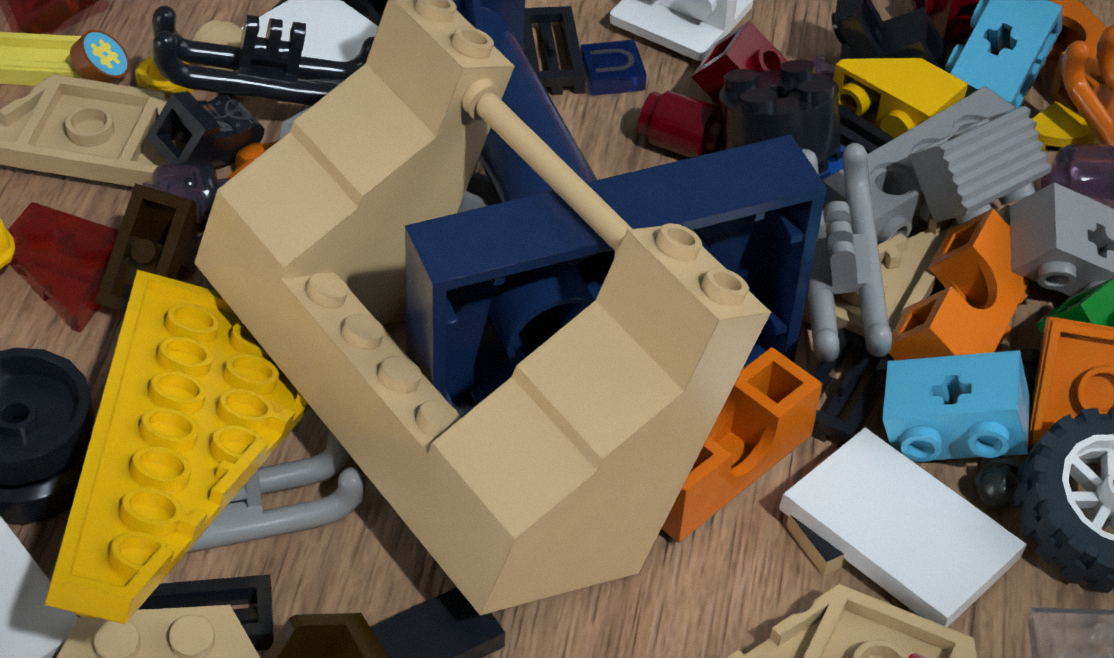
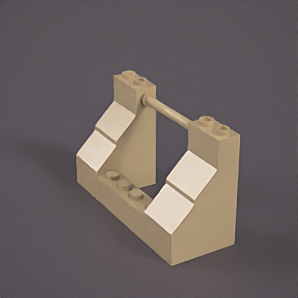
[194,0,771,616]

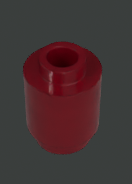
[638,90,722,158]

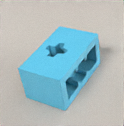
[945,0,1063,108]
[882,350,1029,462]

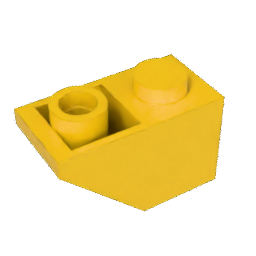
[833,58,968,138]

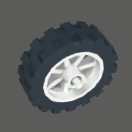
[1014,408,1114,593]

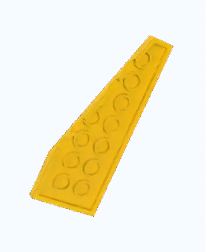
[45,270,311,624]

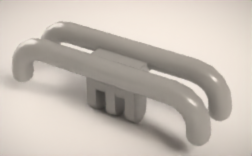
[802,143,892,363]
[187,431,366,553]

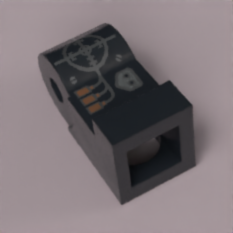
[146,91,265,175]

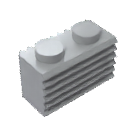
[908,106,1052,225]

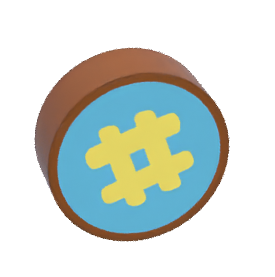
[70,30,130,84]

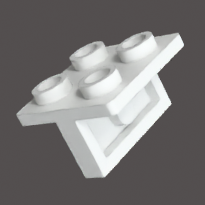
[609,0,753,61]

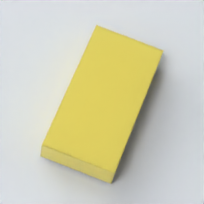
[0,32,83,86]

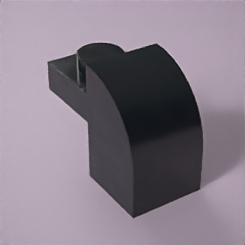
[831,0,946,71]

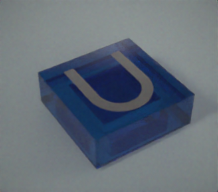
[580,39,647,95]

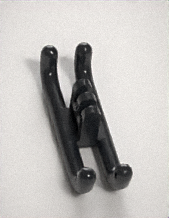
[152,6,375,106]

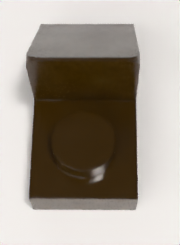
[95,183,198,313]

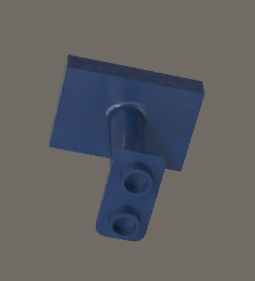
[405,0,827,418]

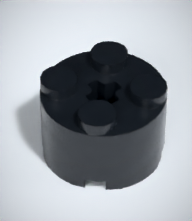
[719,60,841,174]

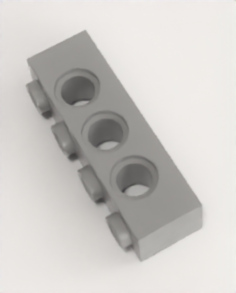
[822,86,1037,245]

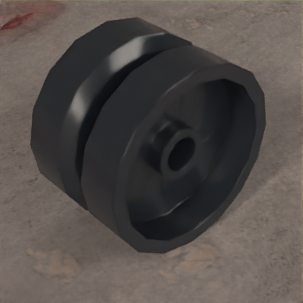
[0,348,95,524]

